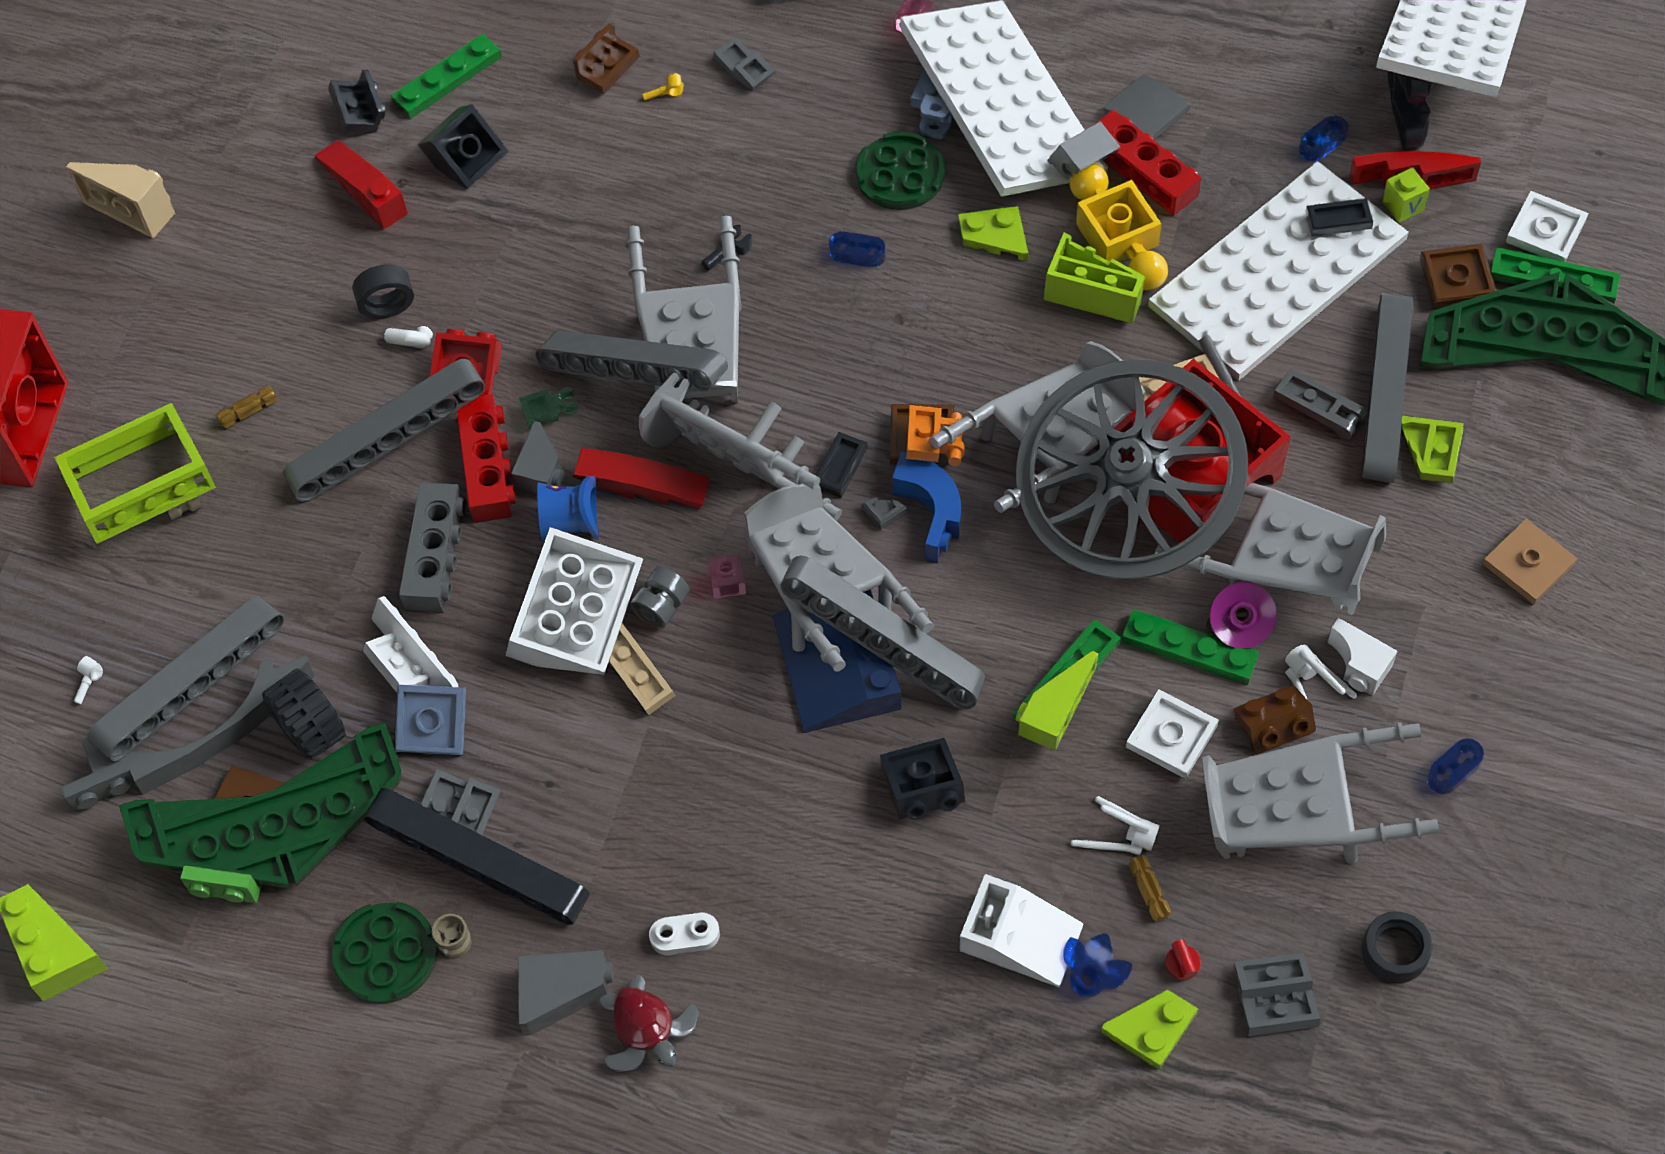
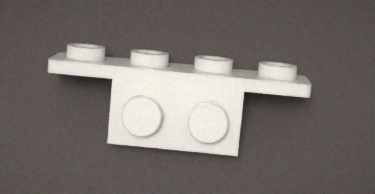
[363,596,458,692]

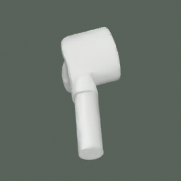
[73,656,103,704]

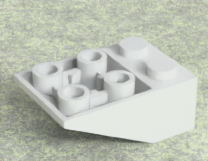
[960,874,1083,987]

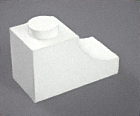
[1328,618,1397,696]

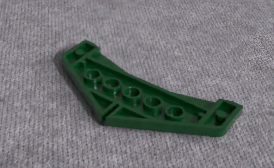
[1420,272,1665,406]
[119,722,402,889]

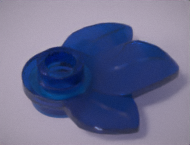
[1063,933,1132,998]

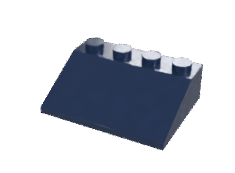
[773,589,901,733]

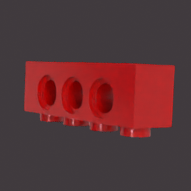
[1094,109,1202,216]
[457,394,516,523]

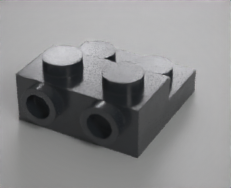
[880,738,966,820]

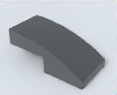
[713,36,775,90]

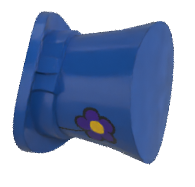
[537,476,599,543]

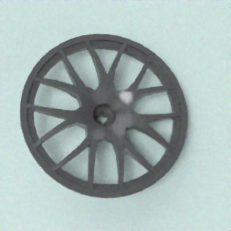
[1016,360,1248,580]

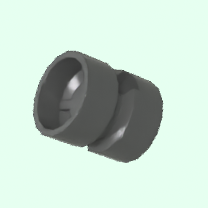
[630,567,690,629]

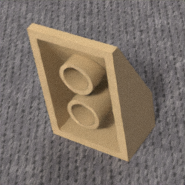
[66,162,175,238]

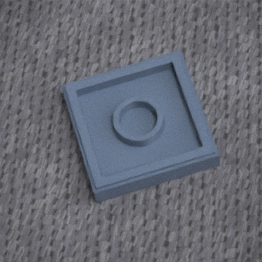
[395,684,466,755]

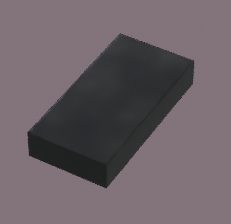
[1305,198,1374,237]
[815,432,868,498]

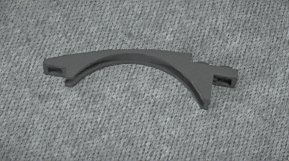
[61,655,315,812]

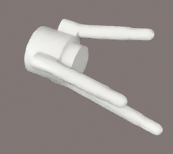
[1285,644,1357,700]
[1071,796,1160,856]

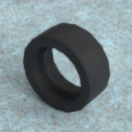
[352,264,415,319]
[1361,911,1433,983]

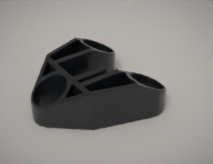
[1387,71,1433,149]

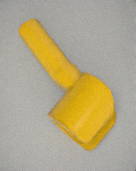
[643,74,683,101]

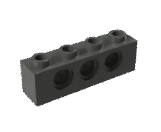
[399,482,466,613]

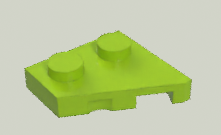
[958,206,1028,261]
[1401,416,1464,483]
[1101,990,1198,1070]

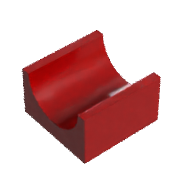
[0,309,69,488]
[1113,358,1291,543]

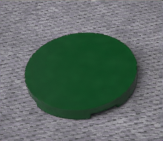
[855,132,945,210]
[332,901,437,1004]

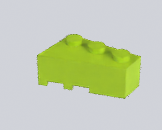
[1043,232,1145,324]
[0,884,109,1001]

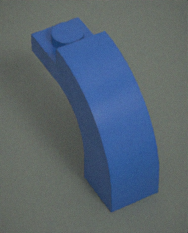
[892,451,961,563]

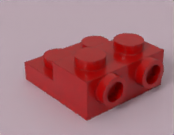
[430,329,502,396]

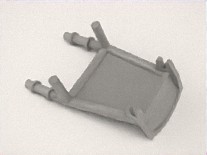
[625,216,742,403]
[930,341,1145,513]
[639,373,842,521]
[1155,483,1386,615]
[744,484,934,671]
[1202,722,1439,864]

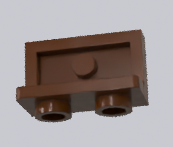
[573,23,640,94]
[1233,685,1316,754]

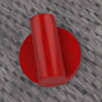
[1165,939,1201,980]

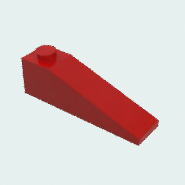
[314,139,408,230]

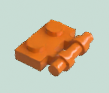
[906,405,965,466]

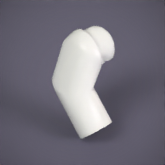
[384,326,433,348]

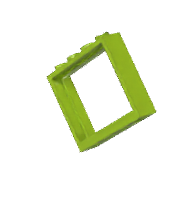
[54,403,216,544]

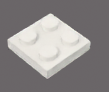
[1506,191,1589,262]
[1126,689,1219,779]

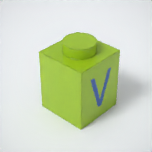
[1382,168,1430,223]

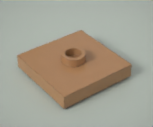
[1482,519,1578,605]

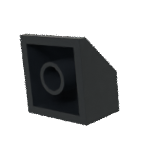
[417,104,508,189]

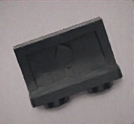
[328,70,385,132]

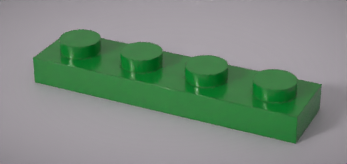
[391,33,502,119]
[1491,247,1621,304]
[1122,609,1260,685]
[1013,619,1121,722]

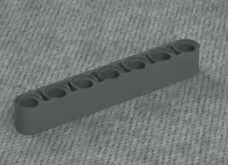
[1361,293,1413,483]
[535,330,728,392]
[283,359,485,502]
[780,555,985,710]
[87,596,284,761]

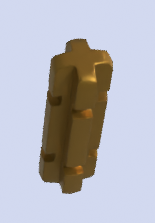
[217,386,277,428]
[1129,855,1171,922]

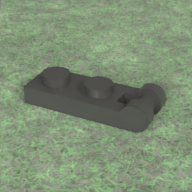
[1273,368,1367,439]

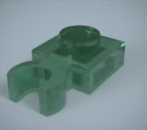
[519,387,579,429]

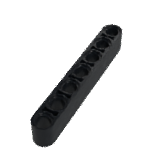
[363,787,590,925]

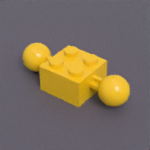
[1070,163,1168,291]

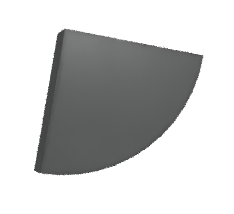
[862,498,907,530]

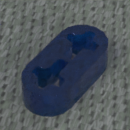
[1298,115,1349,162]
[829,231,886,267]
[1427,738,1484,794]

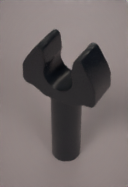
[701,225,752,271]

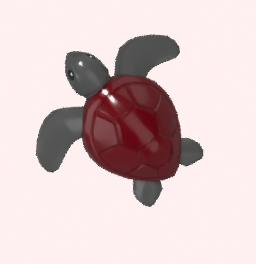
[600,975,699,1072]

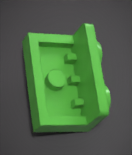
[180,866,262,904]

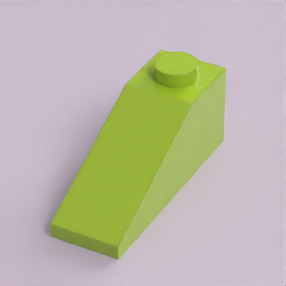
[1015,651,1098,751]

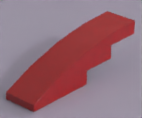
[1349,151,1482,190]
[573,448,710,510]

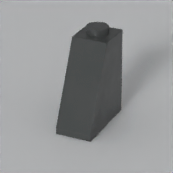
[518,950,614,1036]

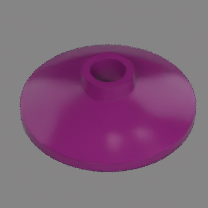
[1210,582,1277,649]

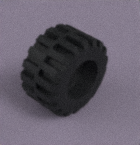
[262,668,346,760]

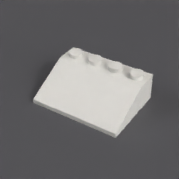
[506,527,643,675]

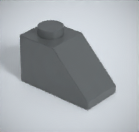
[511,421,564,495]

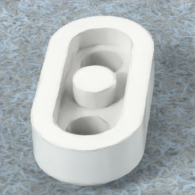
[649,913,720,955]

